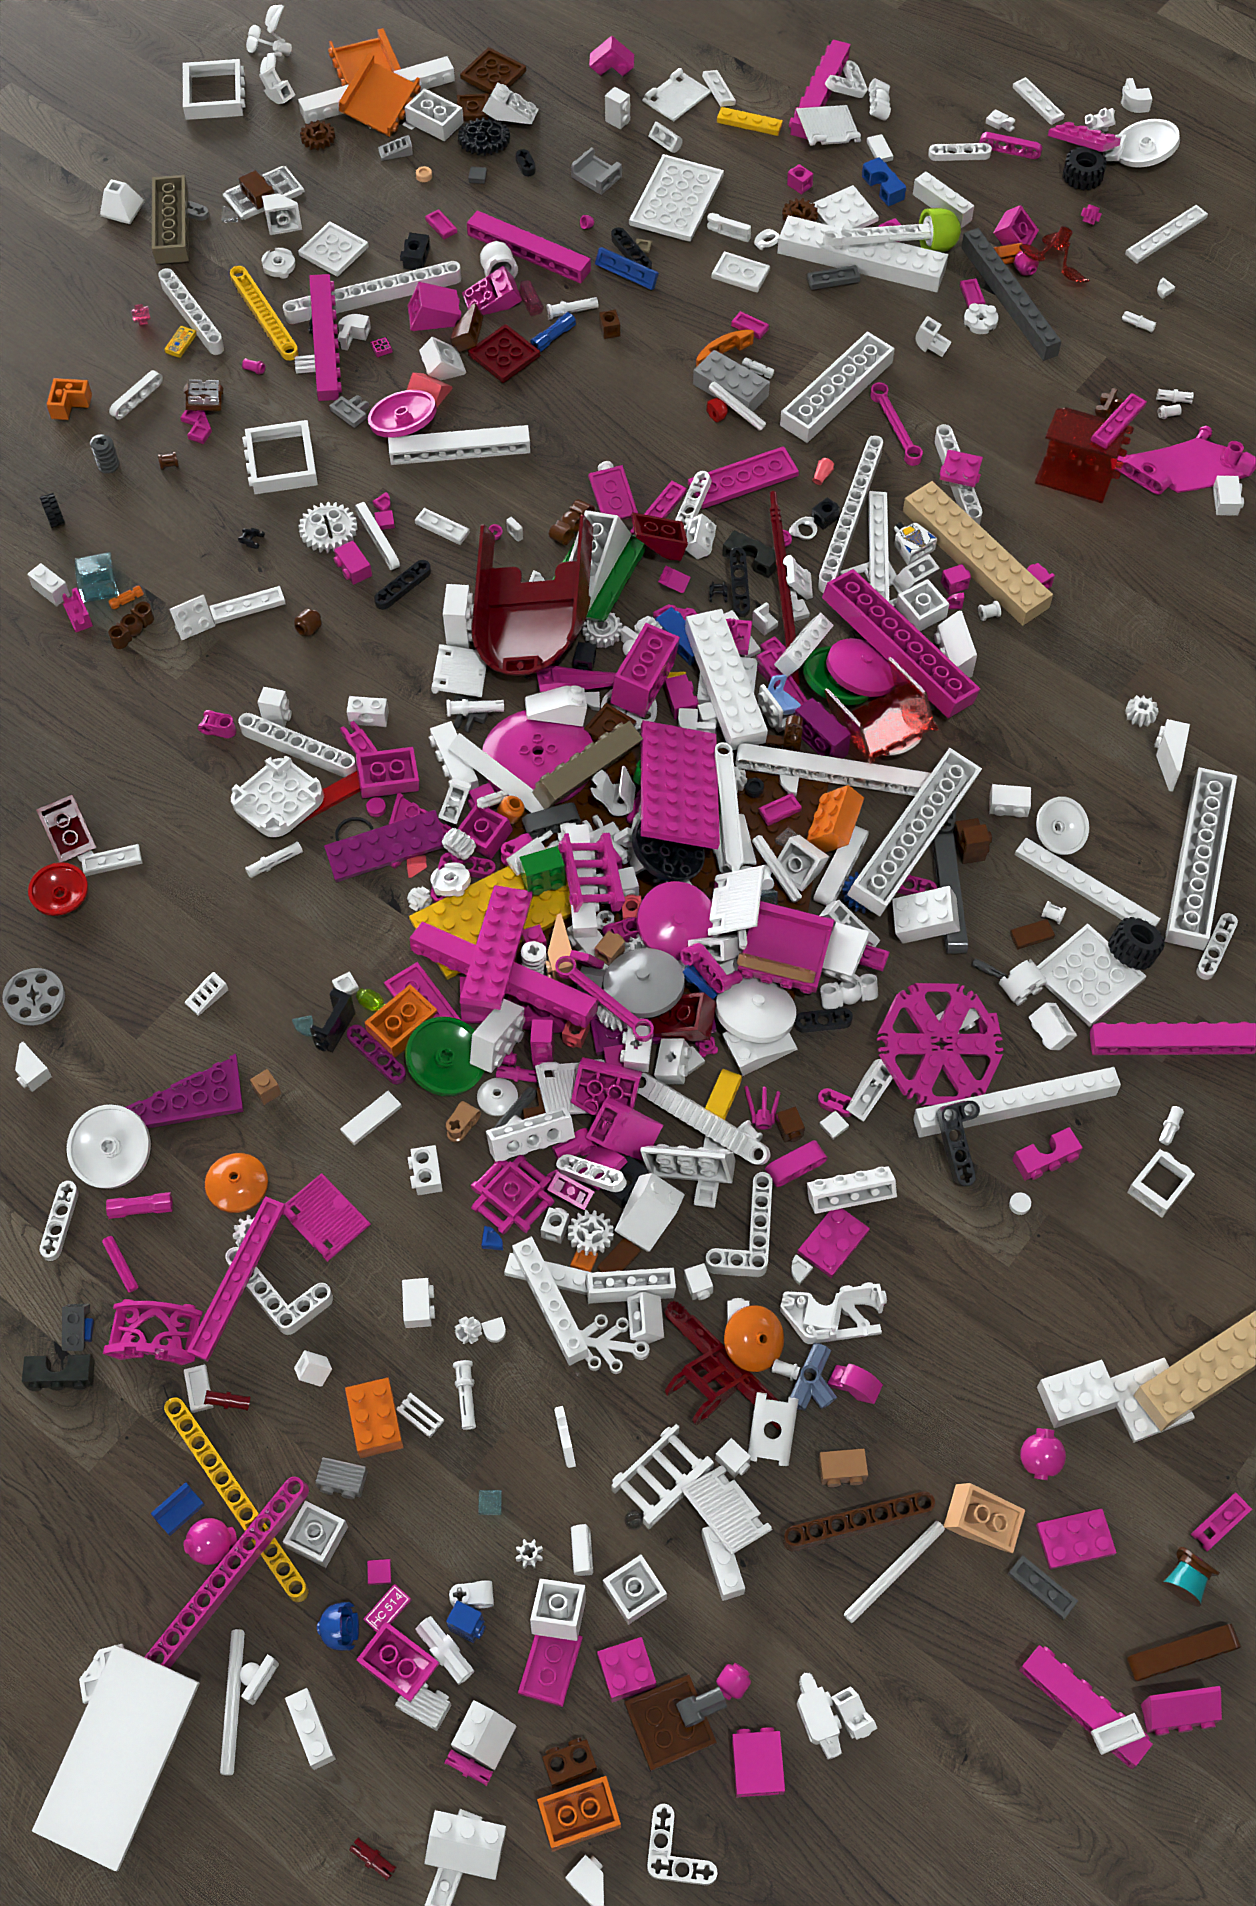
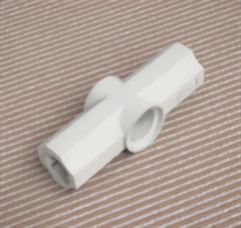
[415,1616,474,1685]

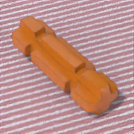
[108,586,144,610]

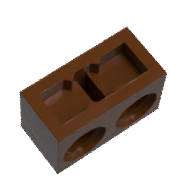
[542,1738,597,1788]

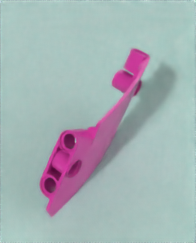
[1111,438,1256,495]

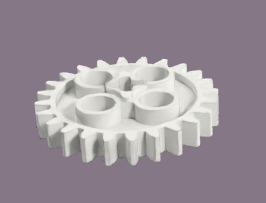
[299,502,358,553]

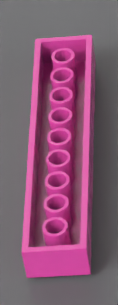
[822,569,980,718]

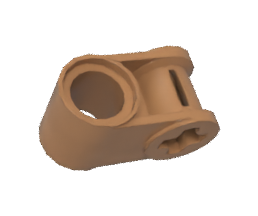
[446,1101,481,1143]

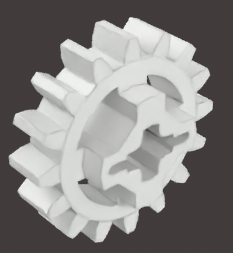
[568,1210,614,1256]

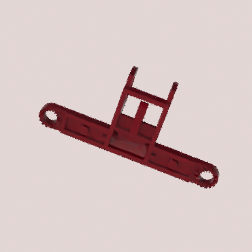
[664,1301,782,1431]

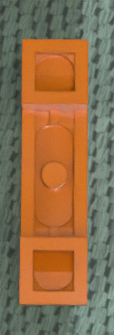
[696,330,754,367]

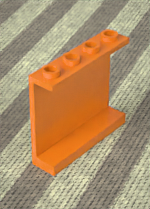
[339,52,421,137]

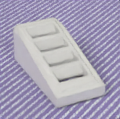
[185,972,228,1016]

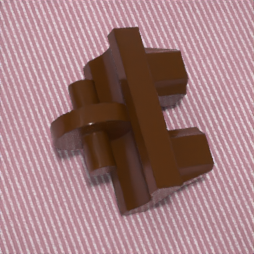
[1095,388,1124,422]

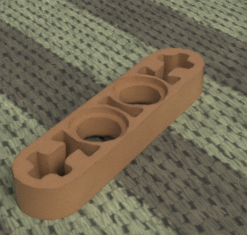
[737,953,816,983]

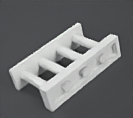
[612,1424,714,1529]

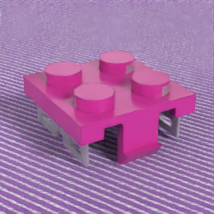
[939,449,983,490]

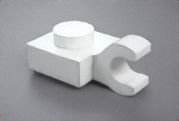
[986,110,1015,132]
[790,588,810,621]

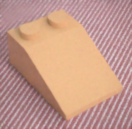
[545,913,576,986]
[944,1483,1025,1553]

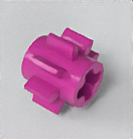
[1081,204,1102,225]

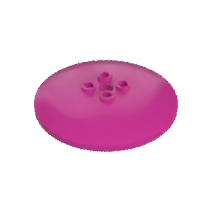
[482,710,593,805]

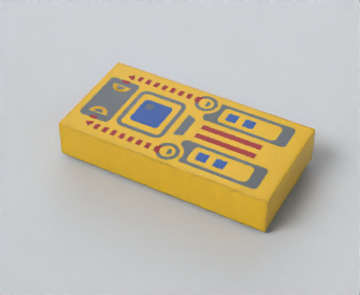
[165,326,197,358]

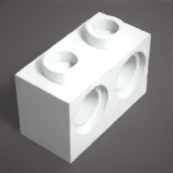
[408,1145,442,1195]

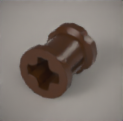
[158,451,179,470]

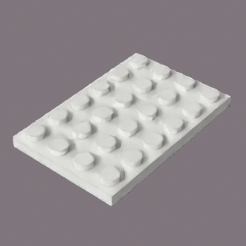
[629,154,724,242]

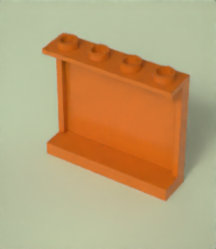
[328,28,401,86]

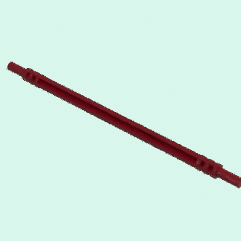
[770,491,800,687]

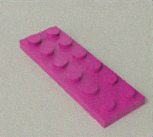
[688,446,799,509]

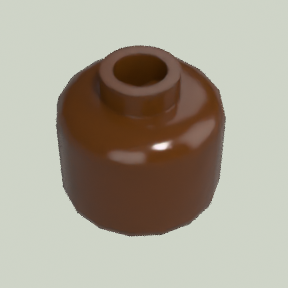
[294,609,322,636]

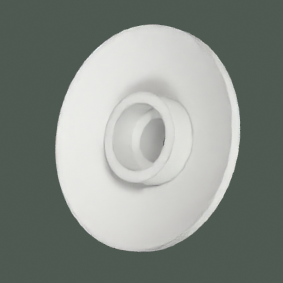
[477,1078,518,1116]

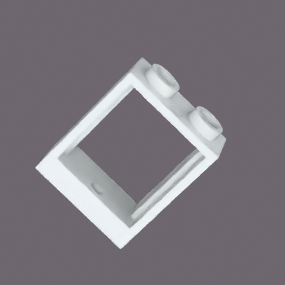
[1127,1149,1195,1218]

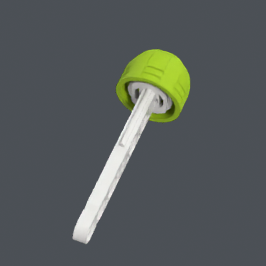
[823,208,961,252]

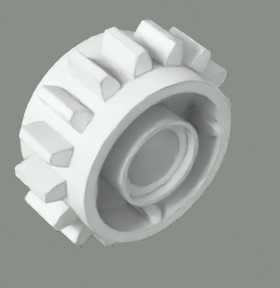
[582,613,622,648]

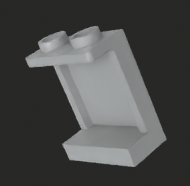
[571,147,622,195]

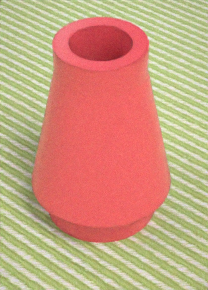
[812,458,834,485]

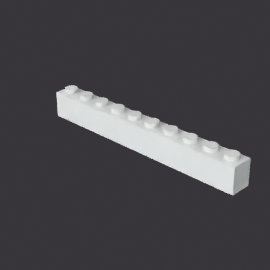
[298,56,455,124]
[913,1067,1121,1138]

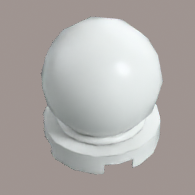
[480,241,518,278]

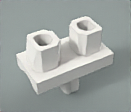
[1085,108,1115,132]

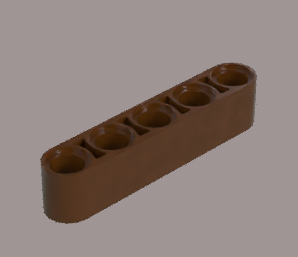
[1127,1624,1241,1682]

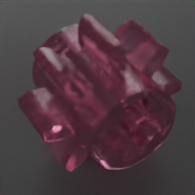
[131,304,151,325]

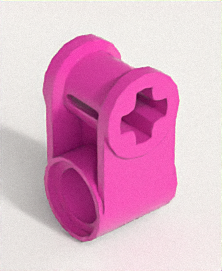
[198,710,237,739]
[501,833,533,866]
[602,917,641,942]

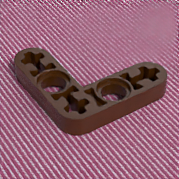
[758,715,803,752]

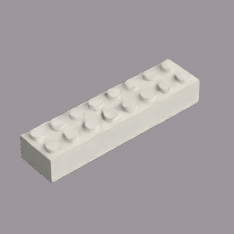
[780,332,895,443]
[685,609,768,750]

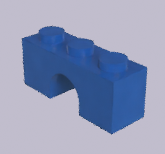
[862,157,906,207]

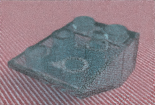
[75,552,119,603]

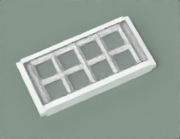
[223,166,305,220]

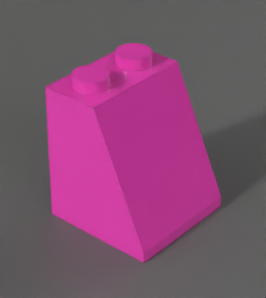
[408,282,461,331]

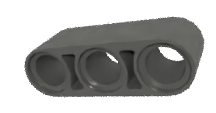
[522,803,581,839]

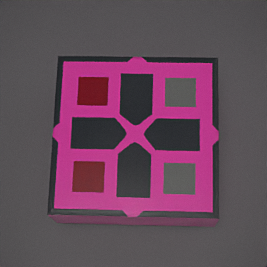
[370,337,393,357]

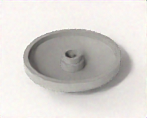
[603,948,685,1018]

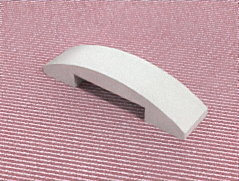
[694,1135,725,1208]

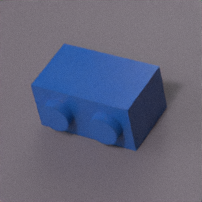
[446,1600,486,1643]

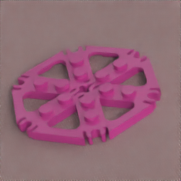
[877,983,1003,1106]

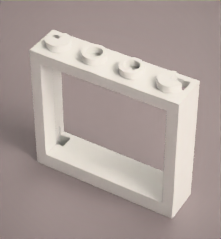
[183,59,246,120]
[242,420,318,494]

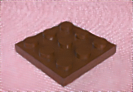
[460,47,526,94]
[624,1675,717,1772]

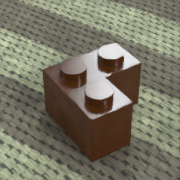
[953,818,992,864]

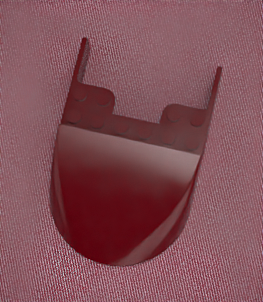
[472,515,593,676]

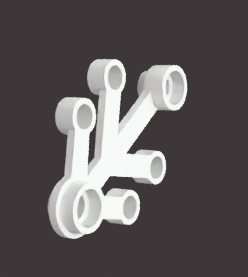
[579,1314,650,1374]

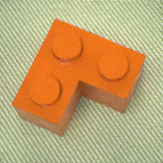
[47,378,92,420]

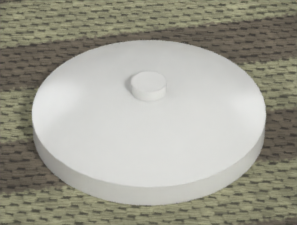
[1119,119,1180,167]
[715,977,796,1043]
[67,1105,151,1189]

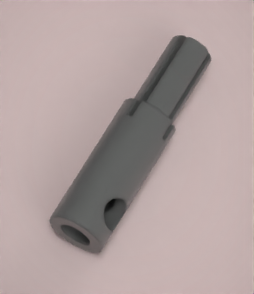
[972,958,1007,979]

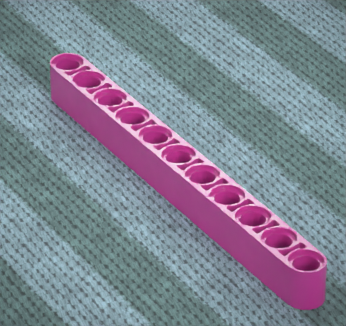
[145,1477,309,1669]

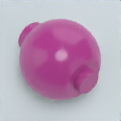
[1020,1428,1066,1480]
[184,1518,237,1565]

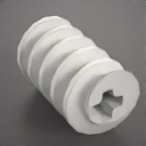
[521,941,547,975]

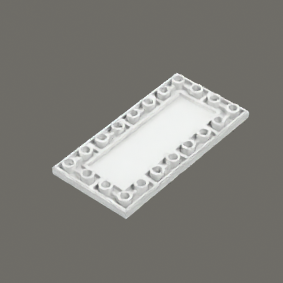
[32,1645,200,1872]

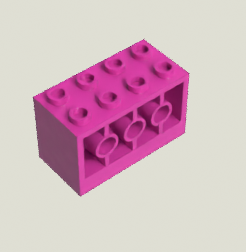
[610,623,680,717]

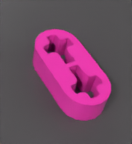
[817,1088,853,1117]

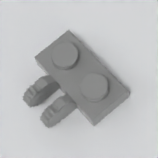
[329,395,369,428]

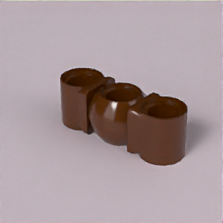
[549,499,595,545]
[108,601,154,649]

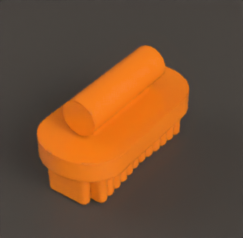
[994,243,1024,265]

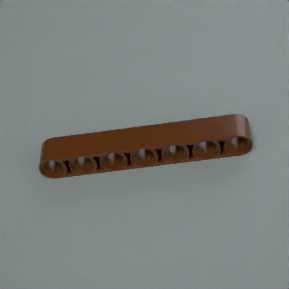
[783,1491,935,1552]

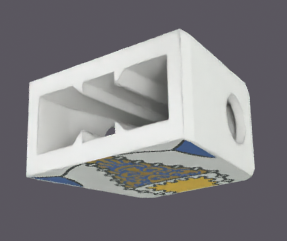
[894,522,937,565]

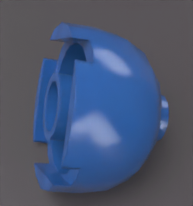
[317,1602,359,1651]

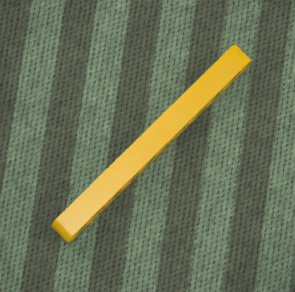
[164,1398,309,1602]

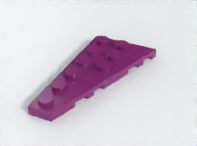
[125,1054,244,1128]

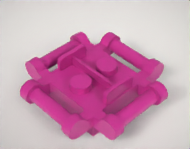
[470,1155,555,1235]

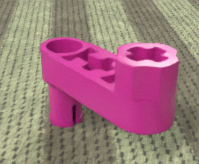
[680,943,743,993]

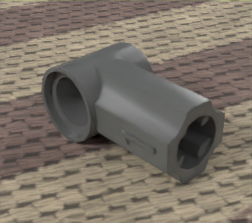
[676,1687,727,1728]

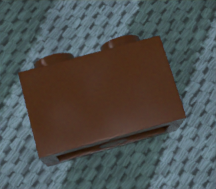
[239,170,275,210]

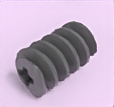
[90,434,119,473]

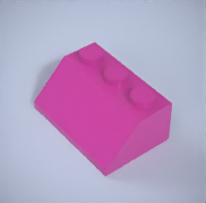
[1141,1686,1222,1736]

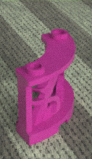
[103,1299,203,1365]

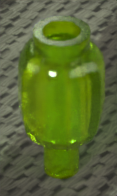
[356,988,385,1012]

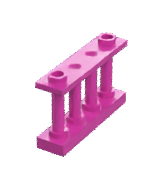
[558,833,625,913]

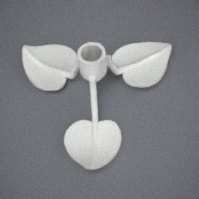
[246,5,292,73]

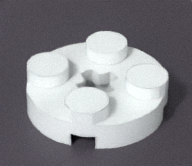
[261,248,296,279]
[964,303,998,334]
[431,863,471,897]

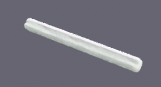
[844,1521,945,1623]
[220,1629,245,1775]

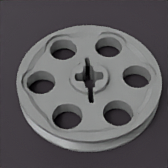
[2,968,65,1025]

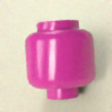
[1014,250,1039,276]
[716,1663,751,1700]

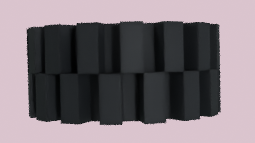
[40,493,65,528]

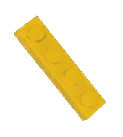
[717,107,783,136]

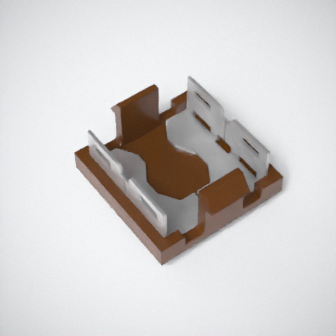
[183,380,223,411]

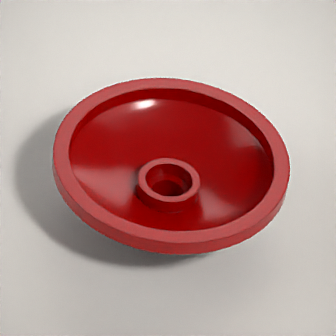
[28,863,88,916]

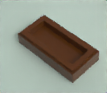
[1010,919,1055,950]
[597,1237,641,1272]

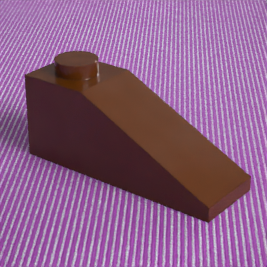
[450,303,484,352]

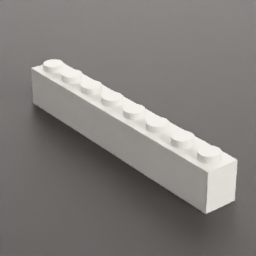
[388,425,530,465]

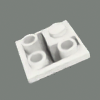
[100,179,144,224]

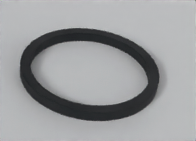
[335,817,373,841]

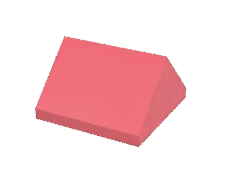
[407,373,452,407]

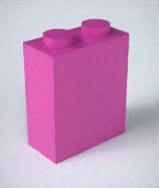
[732,1728,785,1798]

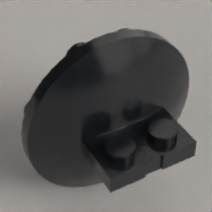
[632,820,705,883]

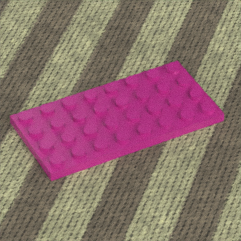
[641,720,720,850]

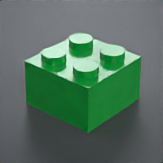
[519,846,566,895]

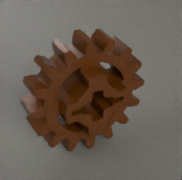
[300,120,336,151]
[782,198,818,222]

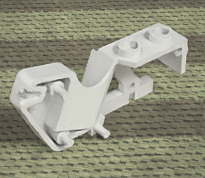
[780,1282,887,1344]

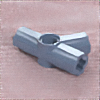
[790,1343,837,1411]

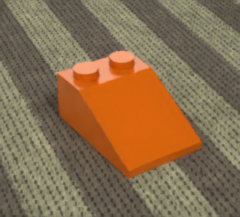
[364,984,438,1058]

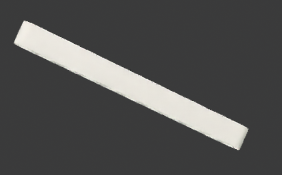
[283,261,461,324]
[818,436,883,593]
[735,744,931,796]

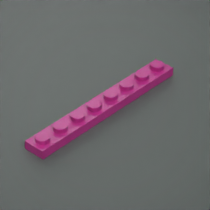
[187,1196,286,1362]

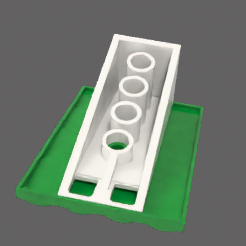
[552,510,647,622]

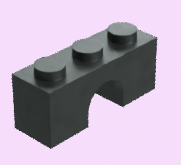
[722,530,777,579]
[22,1354,95,1391]

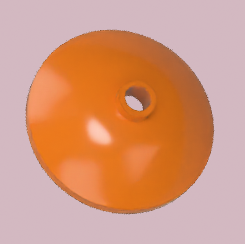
[205,1153,268,1213]
[724,1305,784,1372]

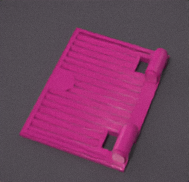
[282,1173,371,1262]

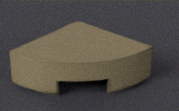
[636,238,652,257]

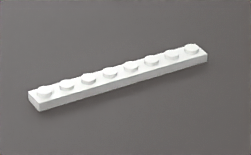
[868,491,889,602]
[1015,838,1161,927]

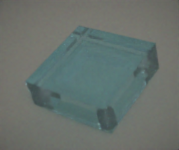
[479,1490,502,1515]

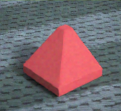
[407,855,427,878]

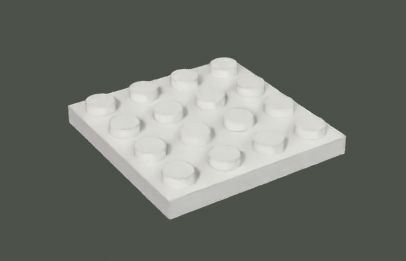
[1037,923,1146,1027]

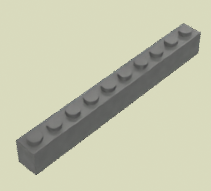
[961,228,1061,361]

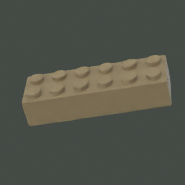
[152,175,189,264]
[532,721,643,809]

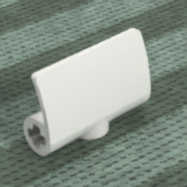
[712,814,756,873]

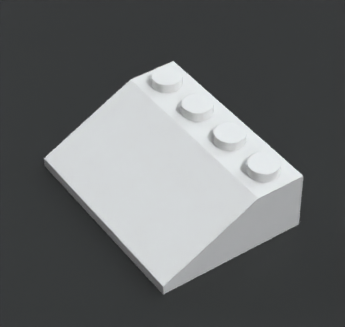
[641,1144,736,1183]

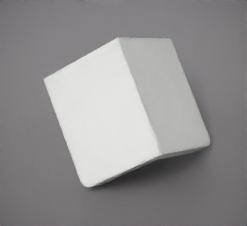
[752,602,778,636]
[294,1350,332,1386]

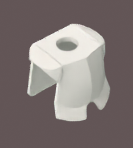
[591,766,636,816]

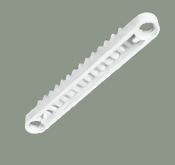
[638,1072,770,1165]

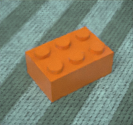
[807,785,864,853]
[345,1377,404,1459]
[537,1776,621,1852]

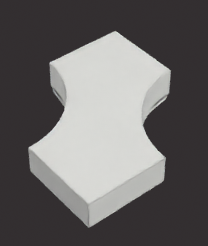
[554,1406,576,1468]

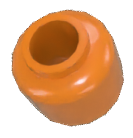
[497,796,525,824]

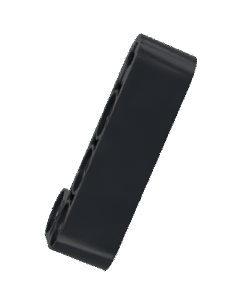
[937,1100,980,1186]

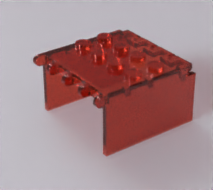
[1035,407,1134,503]
[825,657,938,764]

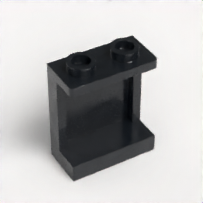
[310,988,356,1053]

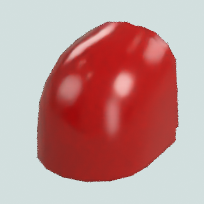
[706,398,728,423]

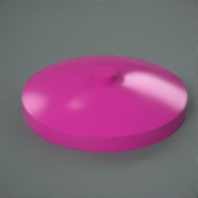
[368,390,437,438]
[826,638,899,697]
[637,881,713,960]

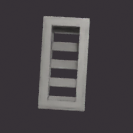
[378,135,413,161]

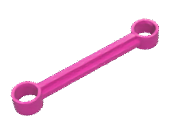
[870,382,923,466]
[555,956,654,1042]

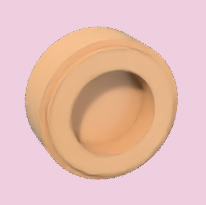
[416,166,432,182]

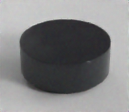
[745,778,764,798]

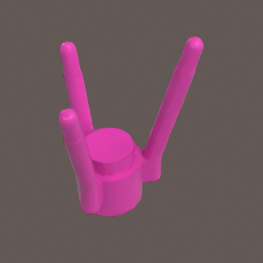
[744,1086,780,1130]

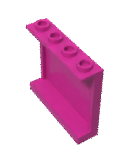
[738,901,834,994]

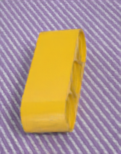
[705,1069,742,1120]

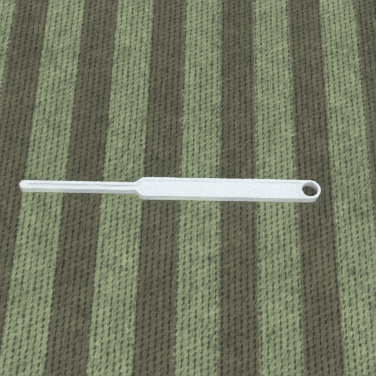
[714,742,747,950]

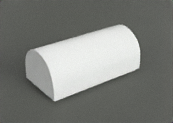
[648,121,682,153]
[571,1524,593,1576]

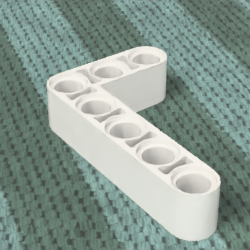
[705,1172,772,1277]
[226,1247,333,1335]

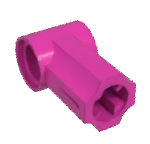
[552,1128,597,1160]

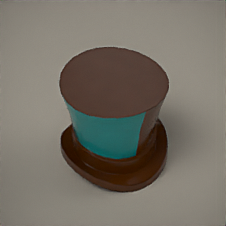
[1162,1547,1220,1607]

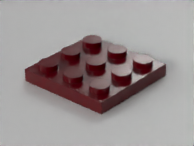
[468,324,541,383]

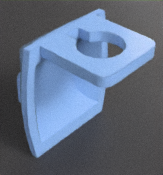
[768,674,801,715]

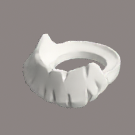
[754,229,780,250]
[789,516,817,540]

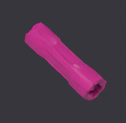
[106,1192,173,1219]

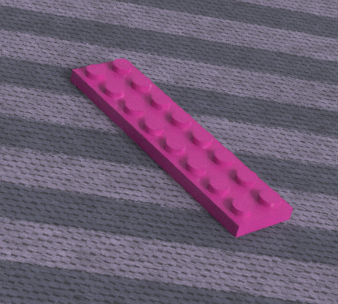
[460,885,533,1010]

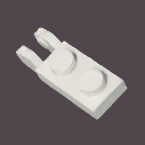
[707,213,751,242]
[506,830,559,876]

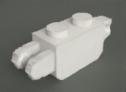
[797,1672,842,1759]

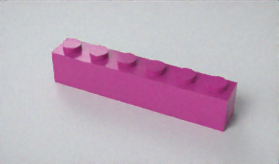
[1019,1645,1153,1770]

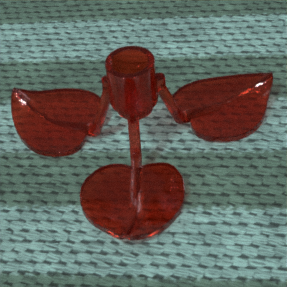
[1019,226,1090,283]

